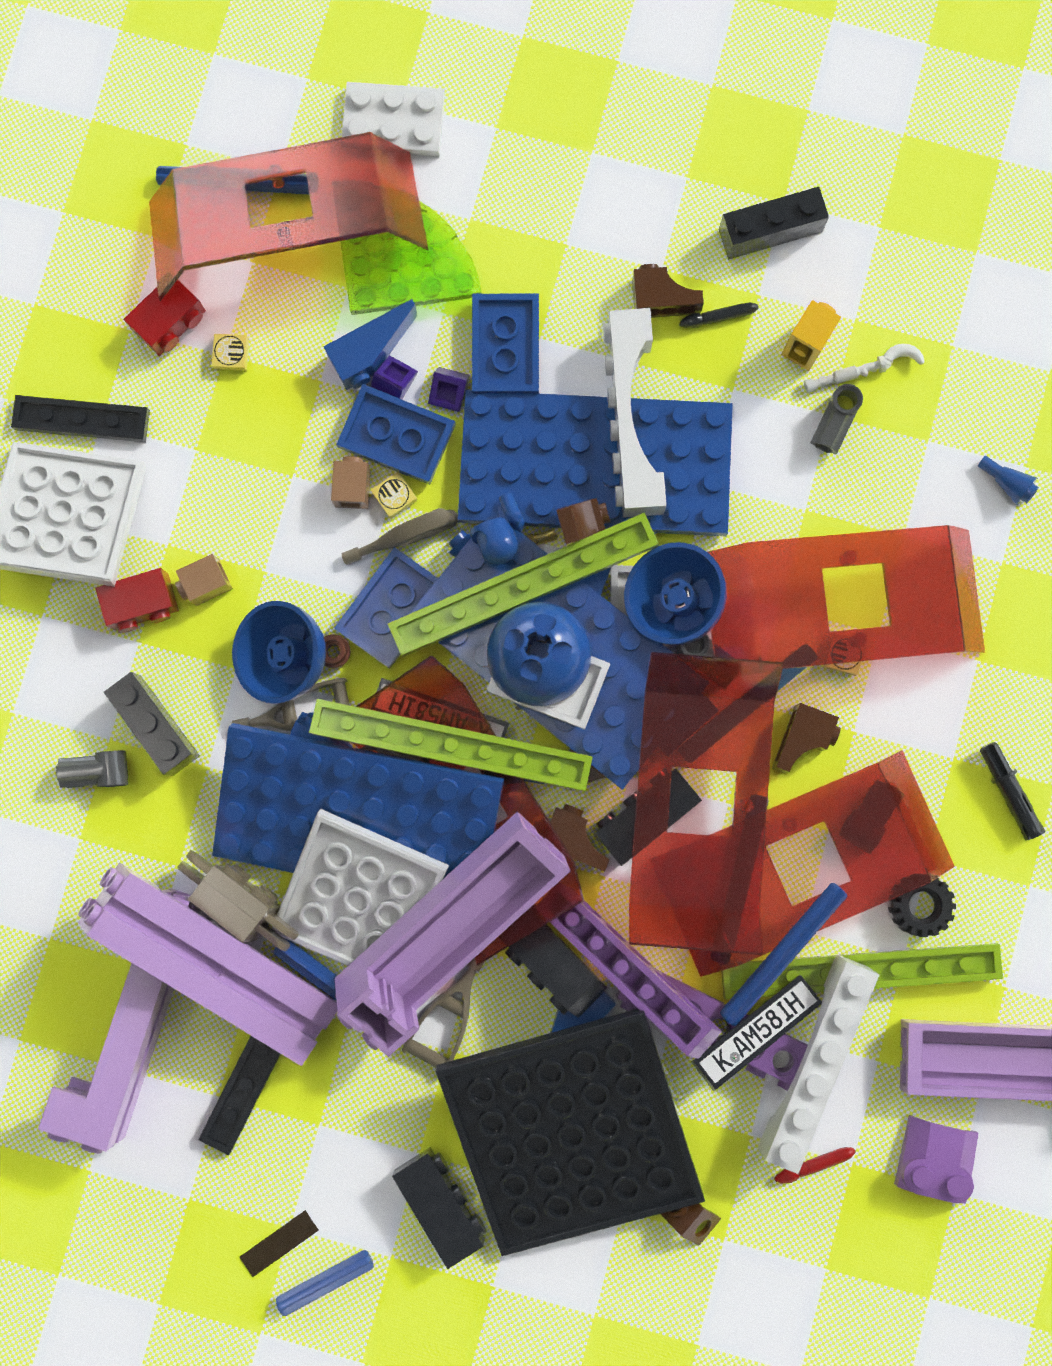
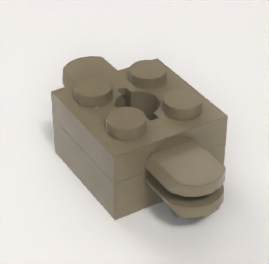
[177,850,299,952]

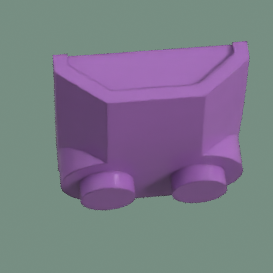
[894,1115,979,1204]

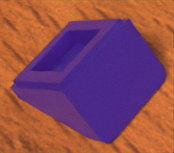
[371,355,418,399]
[428,367,470,412]

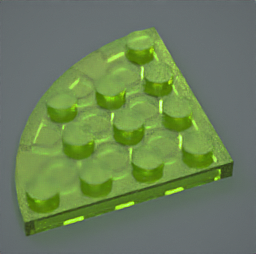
[332,182,482,315]

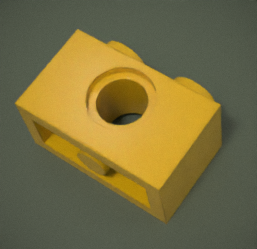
[781,300,841,371]

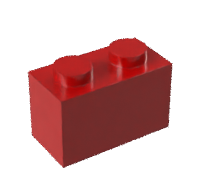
[123,273,206,357]
[95,567,179,633]

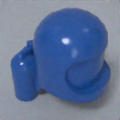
[470,493,525,565]

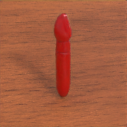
[774,1147,856,1184]

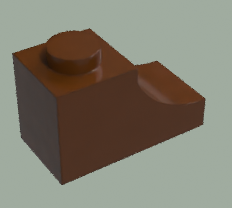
[632,264,704,318]
[556,498,610,544]
[772,703,841,773]
[544,804,610,872]

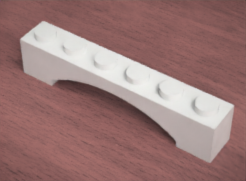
[602,308,666,517]
[757,954,879,1174]

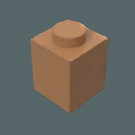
[331,456,371,509]
[175,553,233,606]

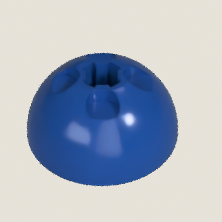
[624,542,727,645]
[232,601,326,704]
[487,602,592,706]

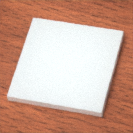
[0,442,146,587]
[272,809,449,966]

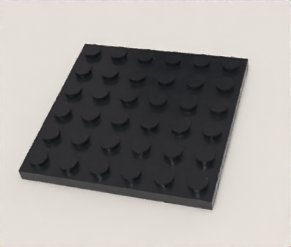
[436,1008,705,1256]

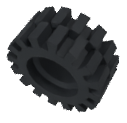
[888,874,956,937]

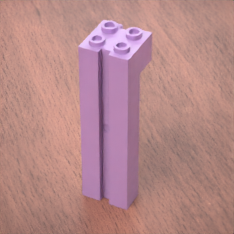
[335,812,570,1057]
[78,862,337,1066]
[38,889,200,1154]
[900,1019,1052,1101]

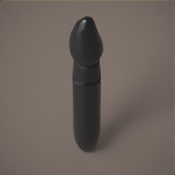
[679,302,759,328]

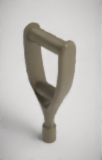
[341,508,458,565]
[232,678,350,731]
[402,952,487,1068]

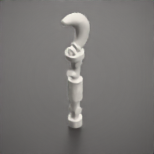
[804,343,925,393]

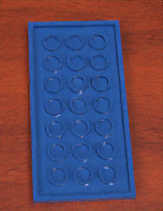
[458,390,733,537]
[409,511,709,790]
[212,723,504,879]

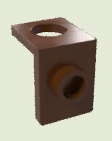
[661,1203,721,1246]

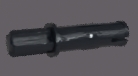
[980,742,1046,841]

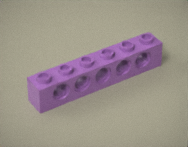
[537,883,722,1059]
[616,970,808,1091]

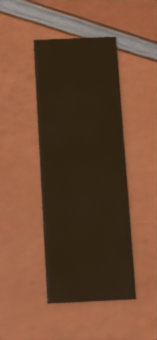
[240,1210,319,1277]

